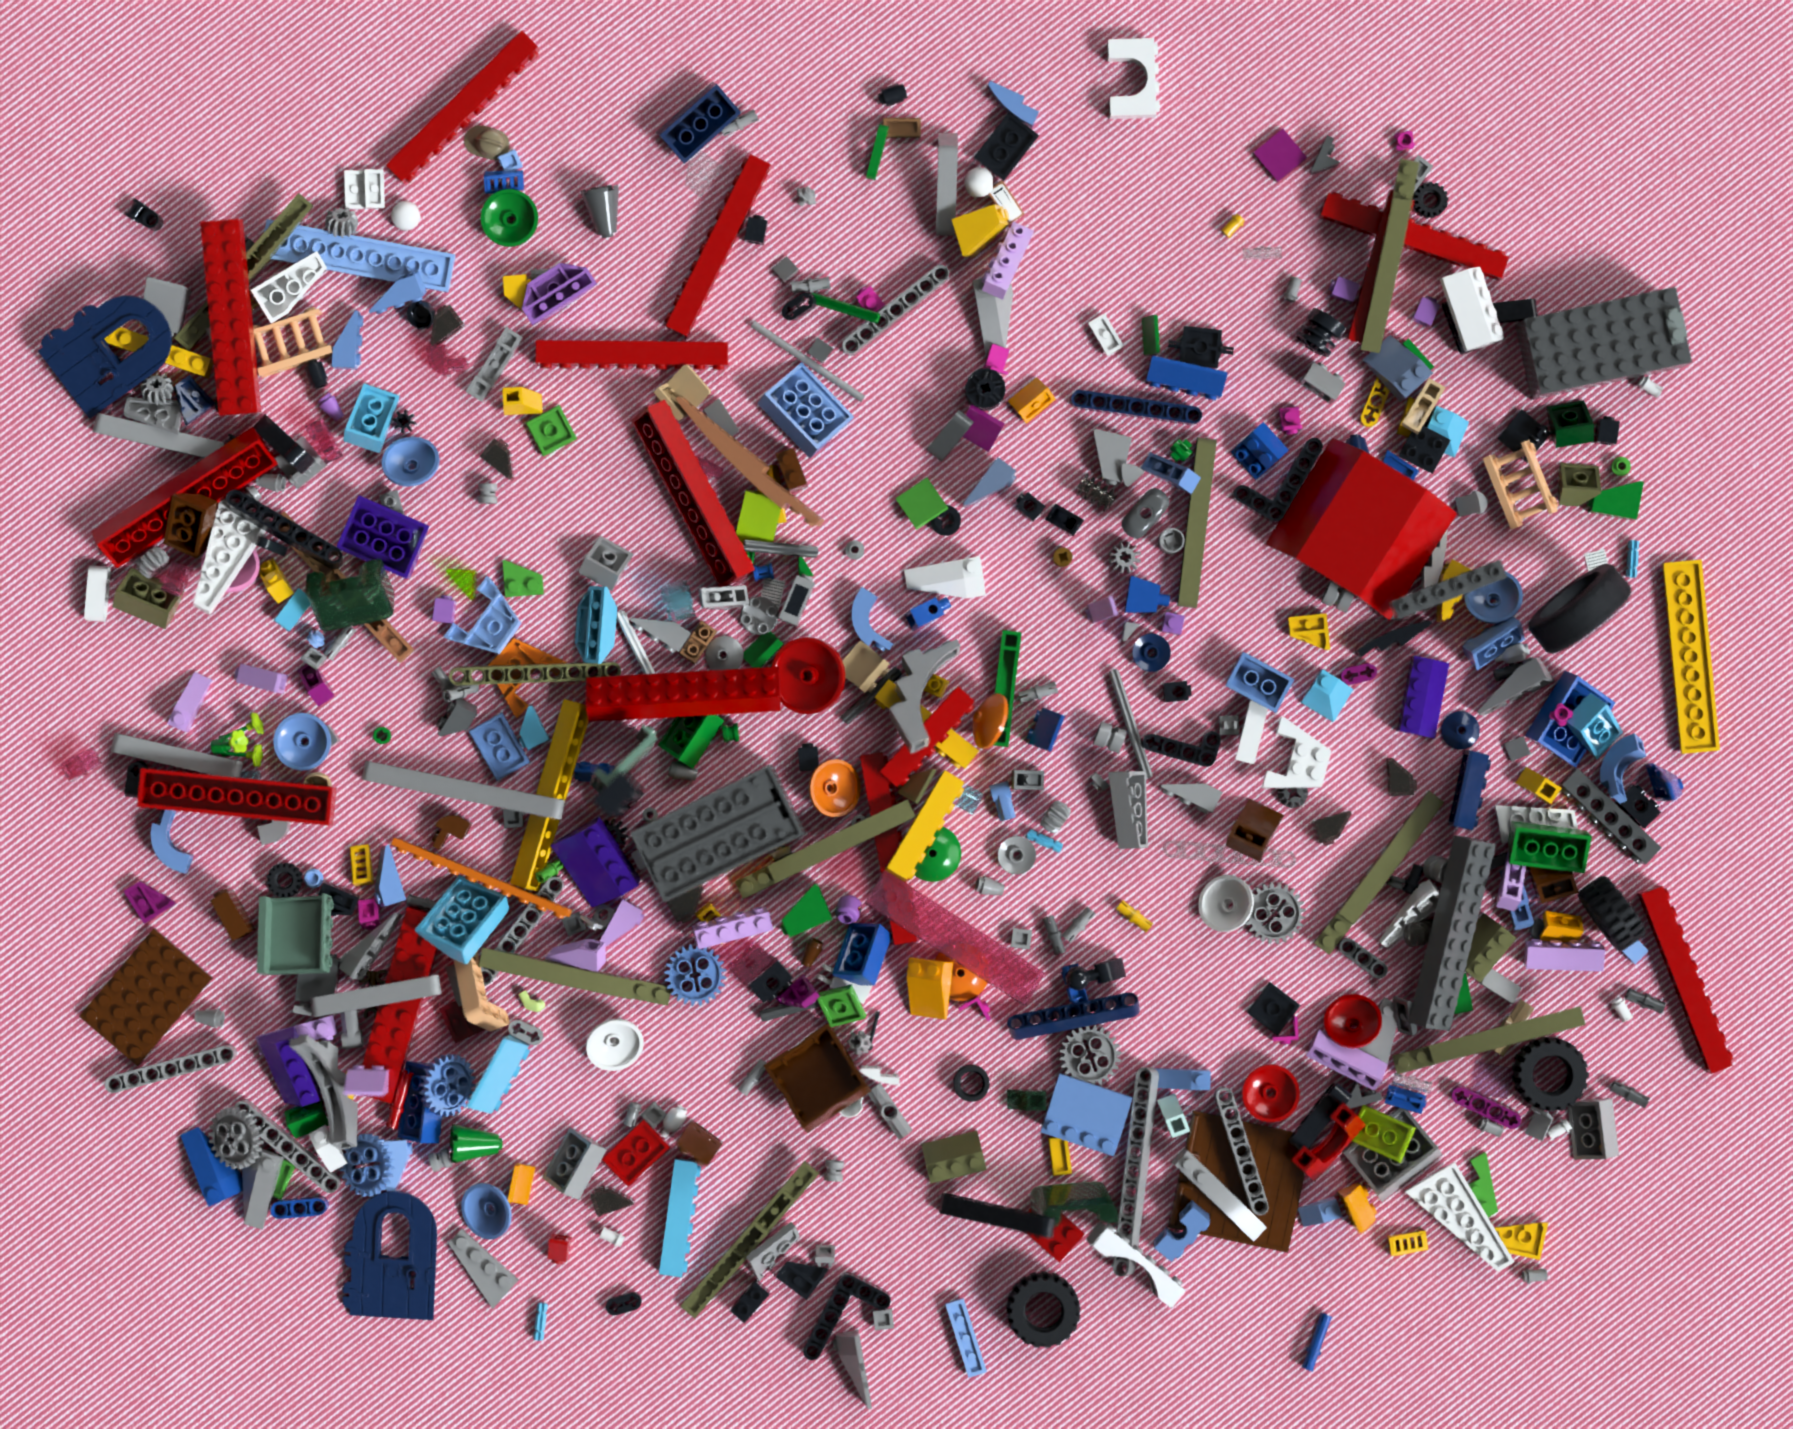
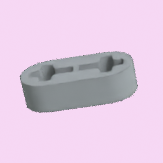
[508,1019,544,1045]

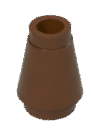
[801,937,824,967]

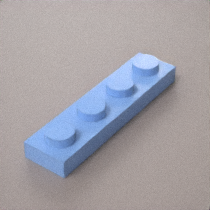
[945,1298,987,1378]

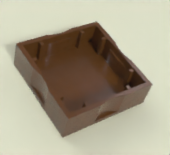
[764,1023,872,1133]

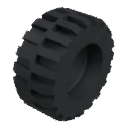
[1578,876,1646,951]
[1512,1037,1589,1112]
[1006,1271,1080,1348]

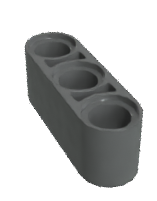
[927,410,974,462]
[1337,938,1388,978]

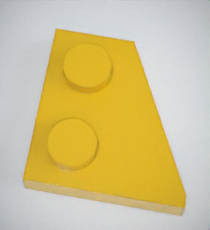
[1288,613,1330,650]

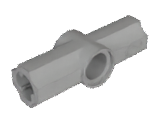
[868,1083,913,1140]

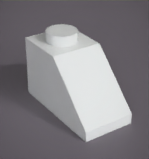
[309,1125,347,1172]

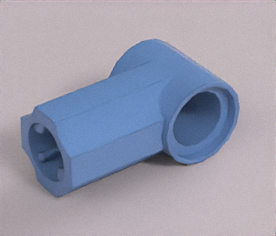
[989,781,1016,821]

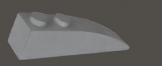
[1171,1148,1267,1241]

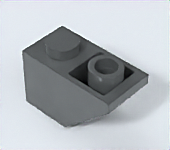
[436,698,477,736]

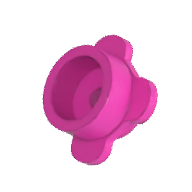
[1394,130,1415,151]
[1549,703,1573,726]

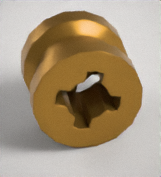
[1053,548,1073,567]

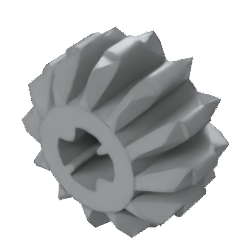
[325,207,358,238]
[140,372,174,406]
[1109,541,1141,574]
[136,547,170,579]
[1040,800,1071,833]

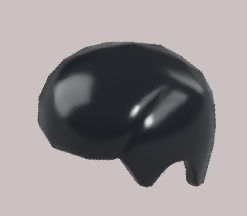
[407,300,435,330]

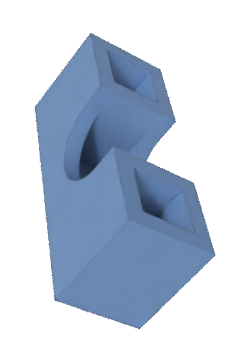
[1153,1200,1210,1262]

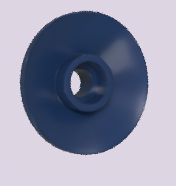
[1132,634,1171,672]
[1441,711,1480,749]

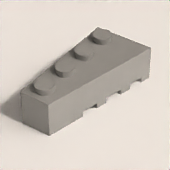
[1108,771,1148,849]

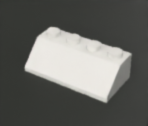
[1440,267,1505,352]

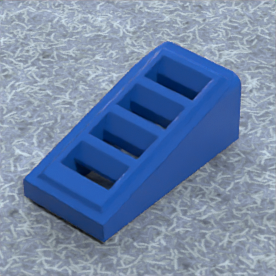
[484,170,524,194]

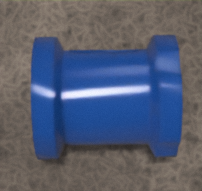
[753,562,774,582]

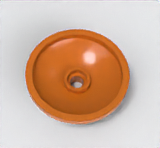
[972,693,1008,749]
[809,759,861,817]
[935,943,989,1001]

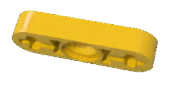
[1360,377,1390,427]

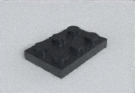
[974,112,1039,182]

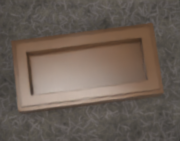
[883,118,921,138]

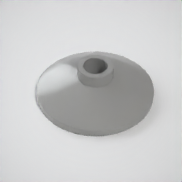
[706,636,744,670]
[998,836,1036,874]

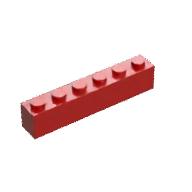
[880,686,975,787]

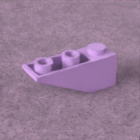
[545,939,606,972]

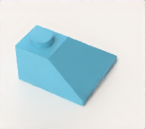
[1426,406,1469,458]
[1300,669,1353,722]

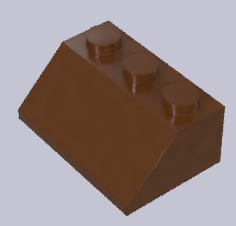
[163,494,218,559]

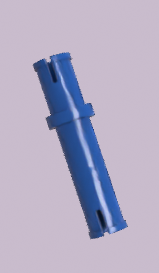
[1301,1313,1332,1372]

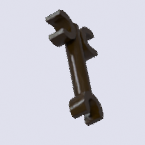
[359,969,387,1019]

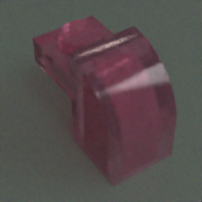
[426,344,469,377]
[305,418,343,464]
[160,561,194,597]
[60,747,102,782]

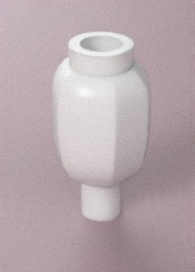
[1495,643,1530,663]
[660,1105,688,1138]

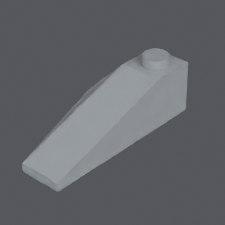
[1477,657,1555,716]
[339,912,403,981]
[242,1149,284,1230]

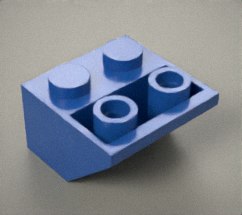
[1231,422,1289,480]

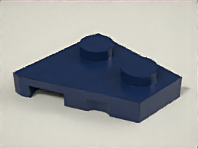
[174,375,215,426]

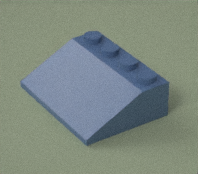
[757,362,854,459]
[1041,1073,1133,1156]

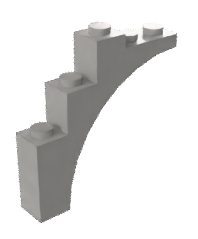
[889,639,960,753]
[290,1035,358,1150]

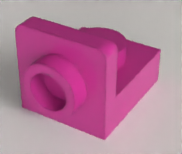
[856,286,885,312]
[1279,407,1302,435]
[358,899,381,930]

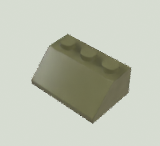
[112,568,184,629]
[1465,913,1517,983]
[921,1130,987,1184]

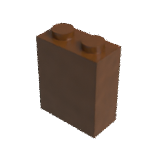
[776,447,808,494]
[210,889,256,941]

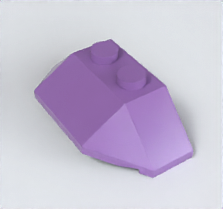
[522,263,597,325]

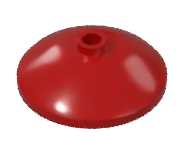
[1324,994,1382,1048]
[1242,1064,1300,1122]

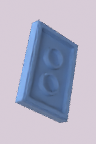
[469,712,530,781]

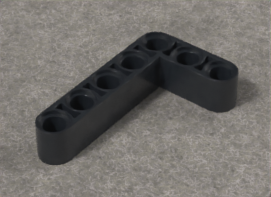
[1232,438,1323,523]
[804,1272,891,1360]

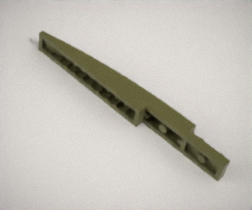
[1360,159,1420,353]
[175,193,313,351]
[1314,791,1444,955]
[735,799,916,899]
[478,947,672,1006]
[1392,1006,1586,1074]
[680,1161,819,1318]

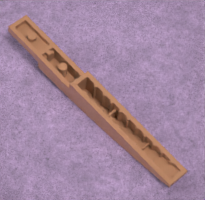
[676,396,825,527]
[280,511,415,663]

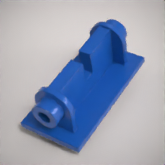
[574,761,615,782]
[1061,963,1088,1004]
[1385,1085,1427,1114]

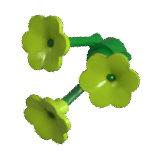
[211,712,264,767]

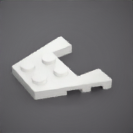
[1261,717,1331,789]

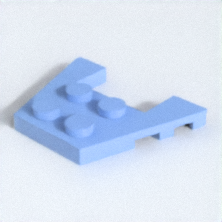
[443,576,522,654]

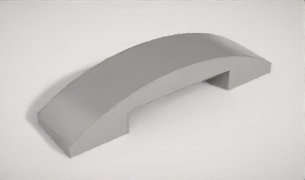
[465,327,523,402]

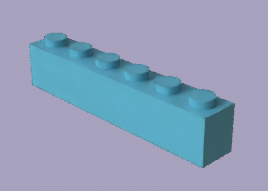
[659,1158,701,1277]

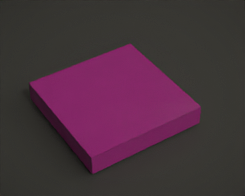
[1253,128,1307,182]
[963,405,1005,452]

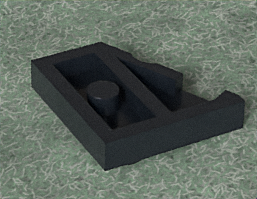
[318,882,360,916]
[776,1261,828,1300]

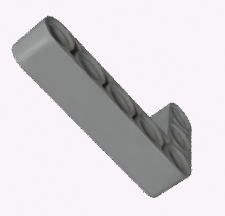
[936,133,958,236]

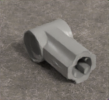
[340,1010,364,1049]

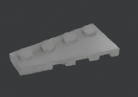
[448,1228,519,1309]

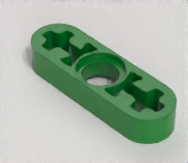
[866,124,889,180]

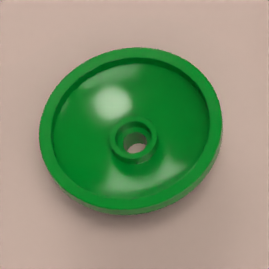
[481,189,539,247]
[914,827,961,882]

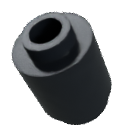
[878,83,908,107]
[304,359,328,389]

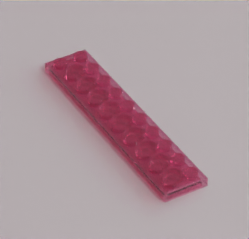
[865,870,1045,1006]

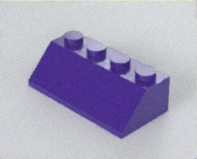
[1397,656,1449,739]
[257,1026,321,1107]

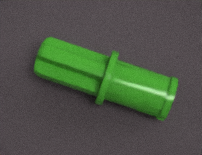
[535,858,565,883]

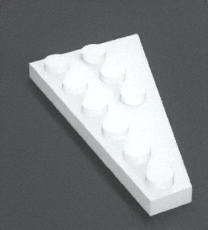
[193,498,271,615]
[1405,1162,1514,1272]

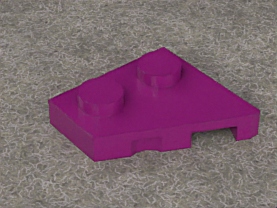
[123,881,176,924]
[776,974,820,1009]

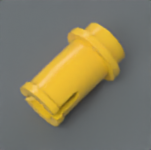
[1221,213,1245,238]

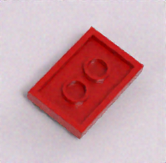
[602,1119,671,1187]
[1028,1195,1085,1263]

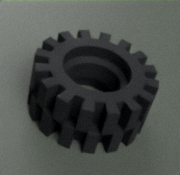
[1412,182,1448,219]
[266,863,303,897]

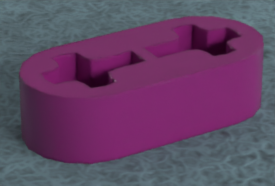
[1340,663,1377,685]

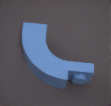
[852,587,893,652]
[1600,733,1647,803]
[151,809,194,874]

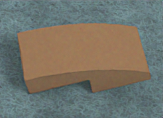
[679,620,717,665]

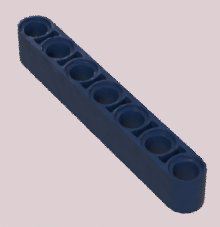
[1070,390,1202,425]
[1007,992,1140,1040]

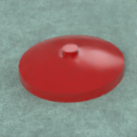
[772,637,845,714]

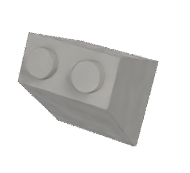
[139,277,192,337]

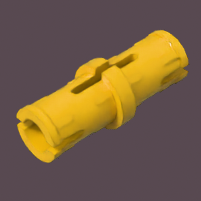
[1116,900,1153,933]

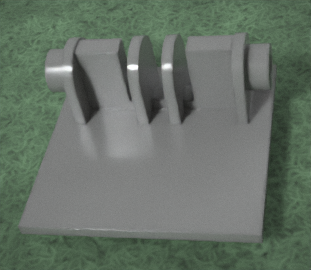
[275,436,327,489]

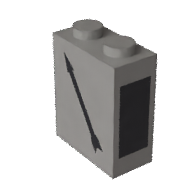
[779,574,815,627]

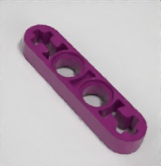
[1451,1085,1521,1129]

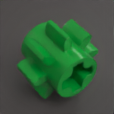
[1169,439,1193,462]

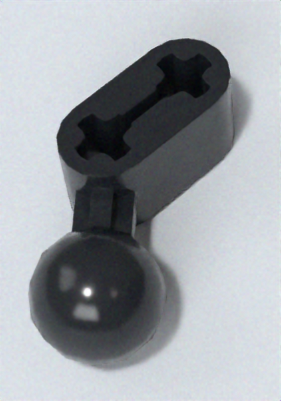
[1066,957,1126,991]

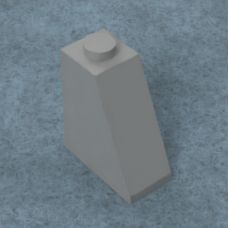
[1093,429,1132,486]

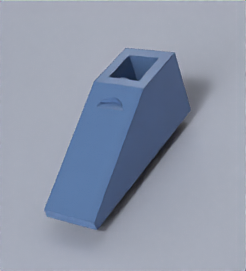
[369,271,427,314]
[332,310,363,370]

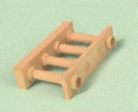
[253,307,333,378]
[1482,440,1558,530]

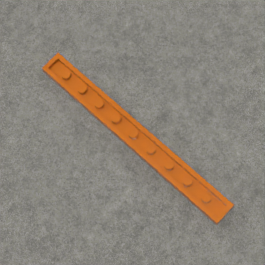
[391,838,572,919]

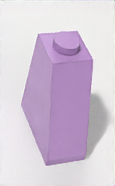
[234,664,288,694]

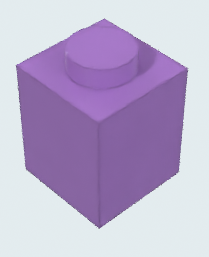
[1328,276,1360,304]
[1411,296,1440,328]
[432,595,457,624]
[1161,612,1185,635]

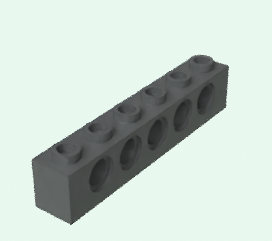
[1389,560,1507,621]
[1559,768,1661,865]

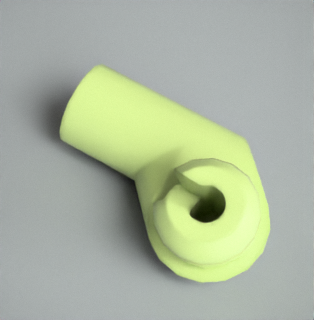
[518,990,545,1012]

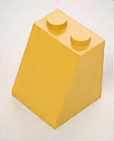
[952,204,1009,258]

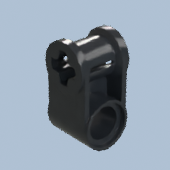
[124,198,163,231]
[125,761,148,798]

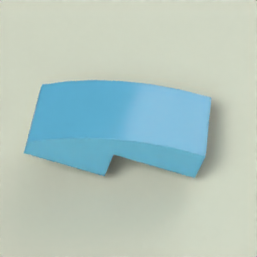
[273,588,314,632]

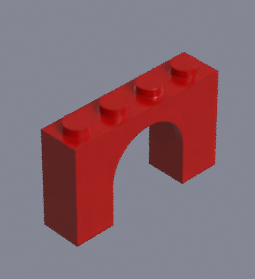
[1292,1103,1366,1182]

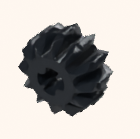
[604,818,628,845]

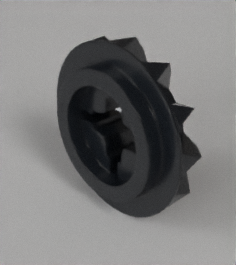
[930,505,961,536]

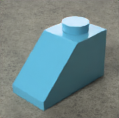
[519,705,550,750]

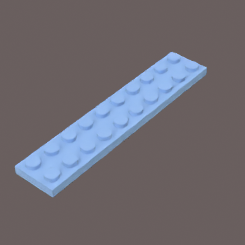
[264,219,456,293]

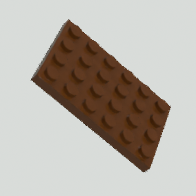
[79,928,213,1066]

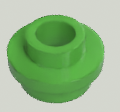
[1611,457,1631,476]

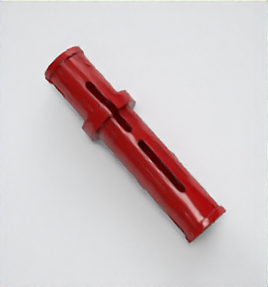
[386,1070,413,1129]

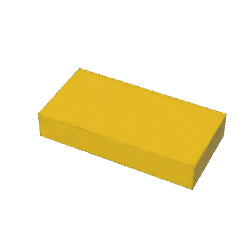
[1048,1137,1072,1176]

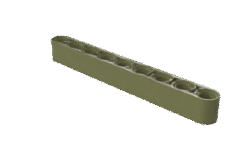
[1177,437,1217,608]
[449,661,621,685]

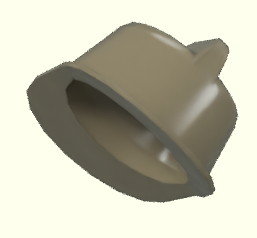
[464,125,510,160]

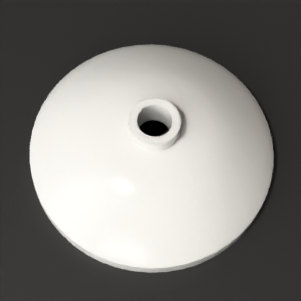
[1198,875,1254,932]
[586,1019,644,1071]

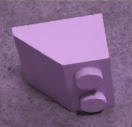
[344,1065,389,1096]

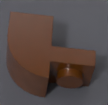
[432,815,473,850]

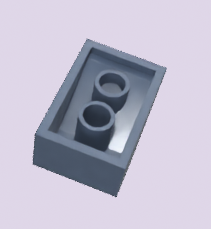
[1362,335,1433,402]
[963,457,1016,508]

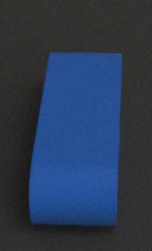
[270,1196,329,1219]

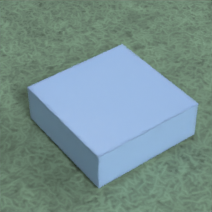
[498,149,523,171]
[1622,940,1649,964]

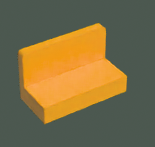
[1008,377,1056,424]
[1540,911,1584,942]
[508,1163,536,1205]

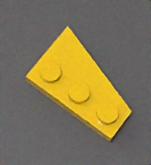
[1494,1222,1548,1260]

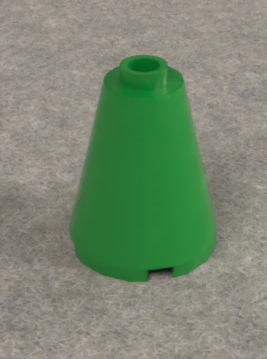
[450,1124,502,1163]

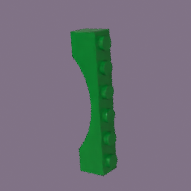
[992,630,1022,747]

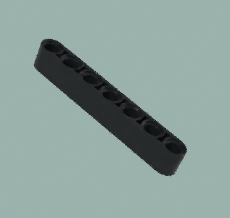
[226,490,343,569]
[939,1193,1055,1238]

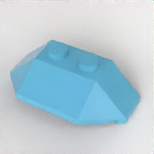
[575,586,617,664]

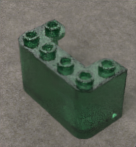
[306,558,394,631]

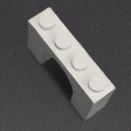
[1107,38,1160,119]

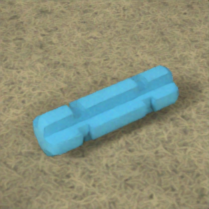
[1626,540,1639,578]
[1026,829,1063,853]
[533,1302,548,1341]

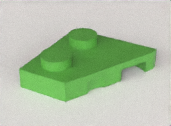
[502,560,544,598]

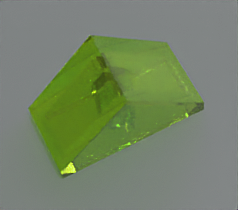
[446,569,478,601]

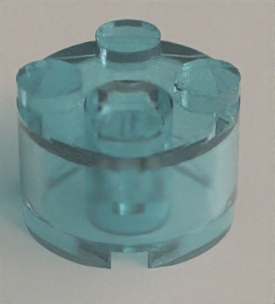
[661,579,696,622]

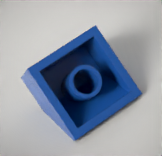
[1026,708,1065,752]

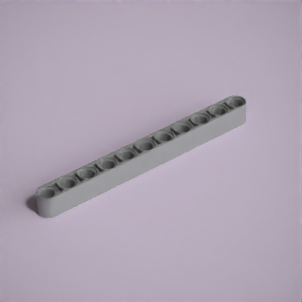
[361,761,565,819]
[1113,1067,1159,1277]

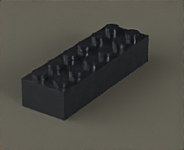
[593,772,645,817]

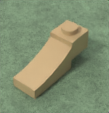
[1401,378,1446,434]

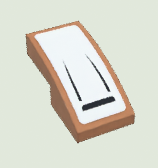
[988,180,1024,225]

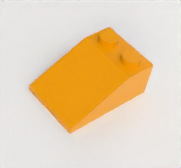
[907,957,953,1020]
[1337,1182,1377,1234]

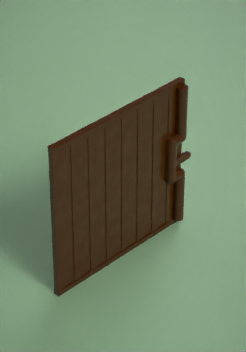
[1168,1110,1311,1253]

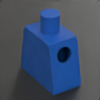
[1124,576,1170,613]
[904,597,951,631]

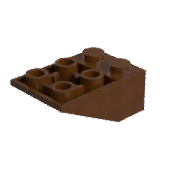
[1225,799,1284,862]
[1527,866,1579,904]
[676,1120,723,1167]

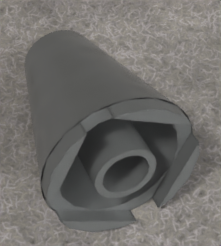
[581,184,619,238]

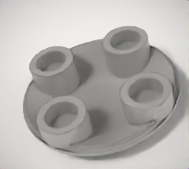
[740,596,779,635]

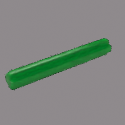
[809,293,880,323]

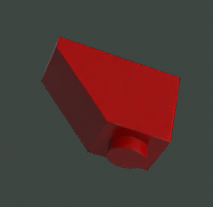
[547,1234,572,1264]

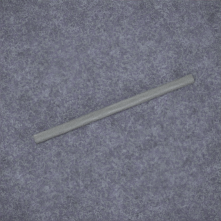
[751,321,865,402]

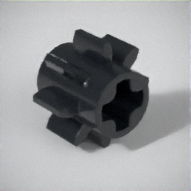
[392,409,417,434]

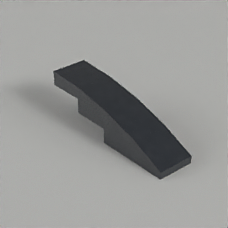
[1355,621,1432,657]

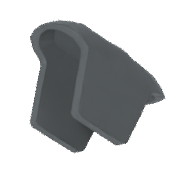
[1122,488,1169,539]

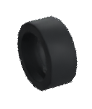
[953,1065,990,1102]

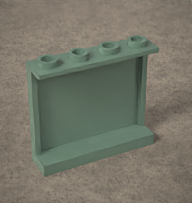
[589,724,657,793]
[257,893,334,976]

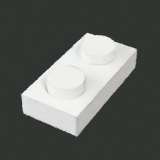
[1088,313,1124,356]

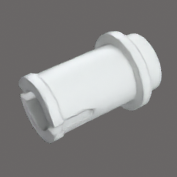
[1637,376,1663,398]
[1611,997,1633,1023]
[1547,1119,1572,1141]
[599,1227,625,1247]

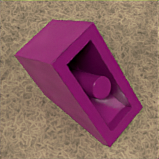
[297,664,334,706]

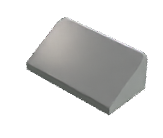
[704,399,740,437]
[1480,969,1521,1004]

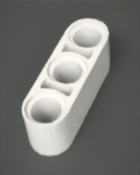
[84,565,111,622]

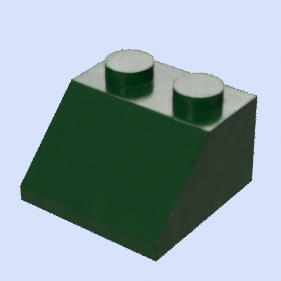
[1546,400,1594,448]

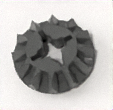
[1277,788,1308,808]

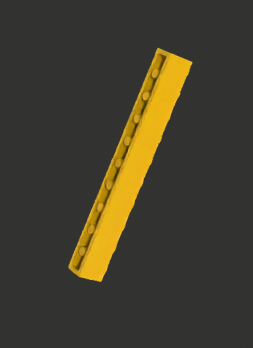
[510,699,588,892]

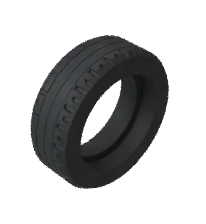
[1529,564,1631,654]

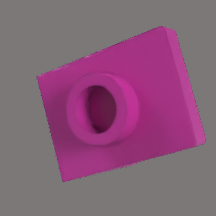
[984,344,1010,375]
[958,996,991,1021]
[1271,1015,1299,1044]

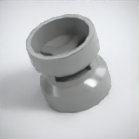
[478,483,497,504]
[428,1148,453,1172]
[824,1160,844,1182]

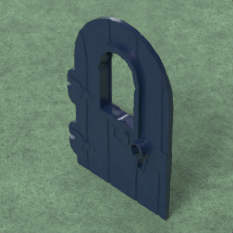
[38,295,172,419]
[342,1191,437,1320]

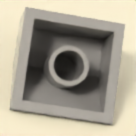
[1300,362,1346,404]
[578,536,634,591]

